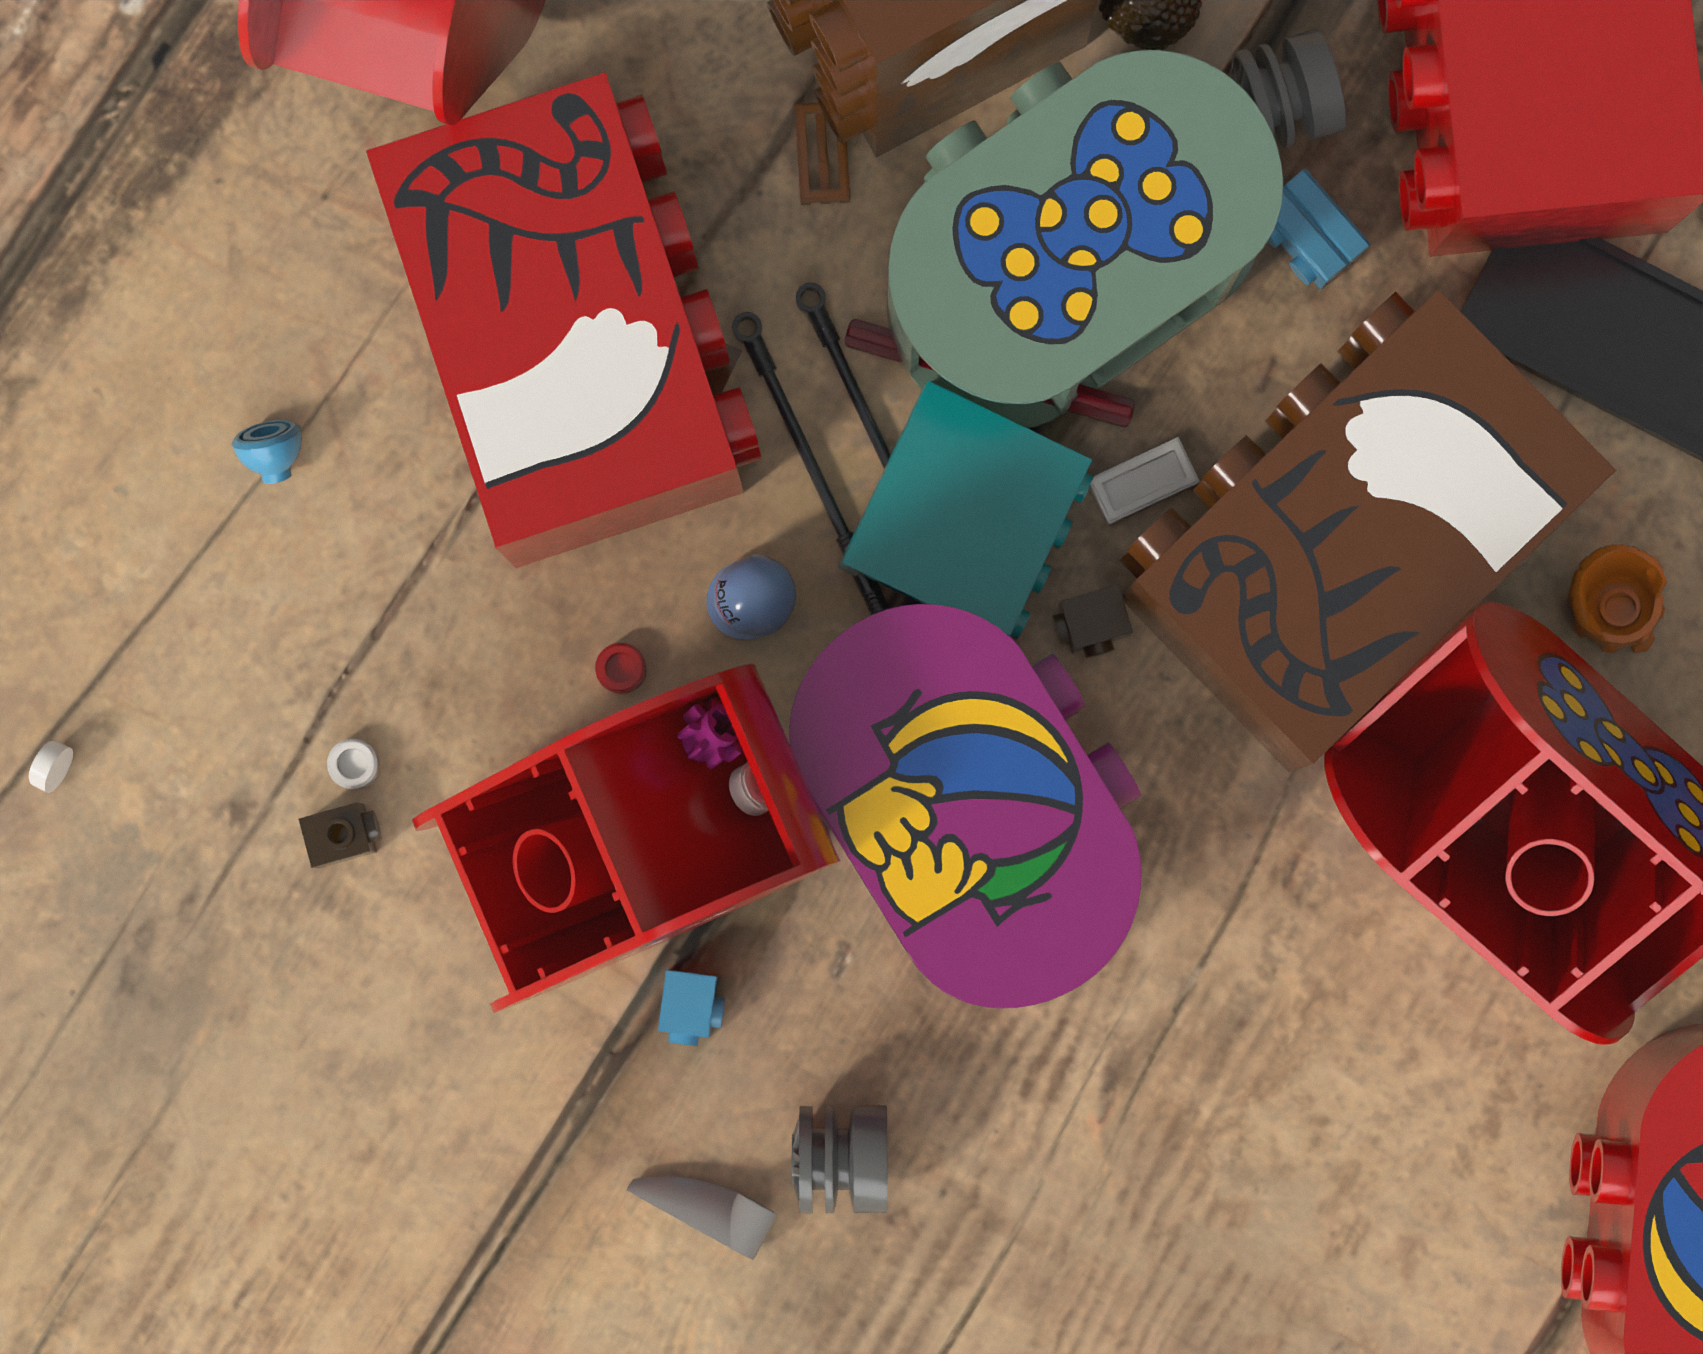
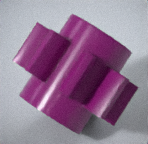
[677,698,743,769]

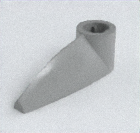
[627,1176,778,1260]

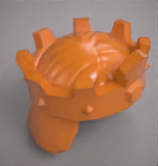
[1567,544,1667,653]

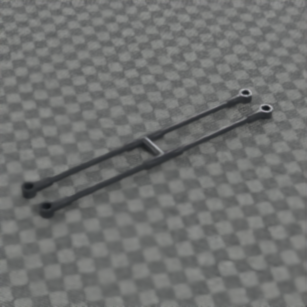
[732,282,891,615]

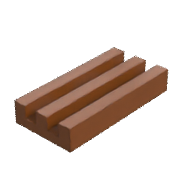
[795,102,850,205]

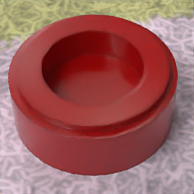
[595,643,646,694]

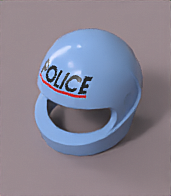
[706,554,796,640]

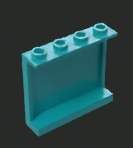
[838,381,1094,639]

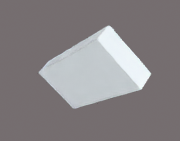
[1090,437,1200,526]

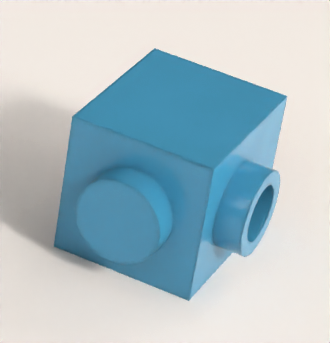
[658,970,725,1046]

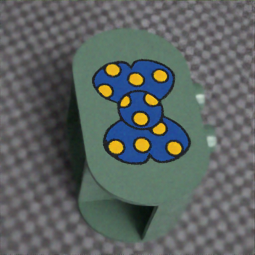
[887,50,1283,429]

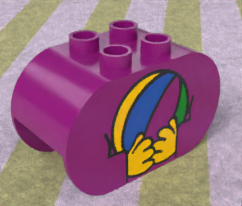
[789,604,1142,1009]

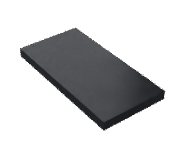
[1460,237,1703,462]

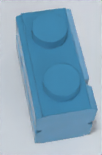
[1267,169,1371,290]

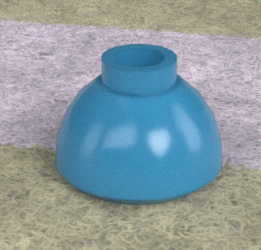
[231,420,302,484]

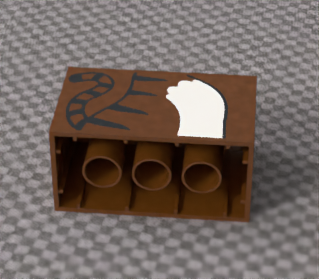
[766,0,1097,158]
[1119,289,1617,772]

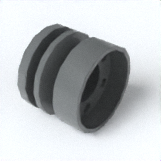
[1232,29,1346,148]
[792,1105,888,1214]

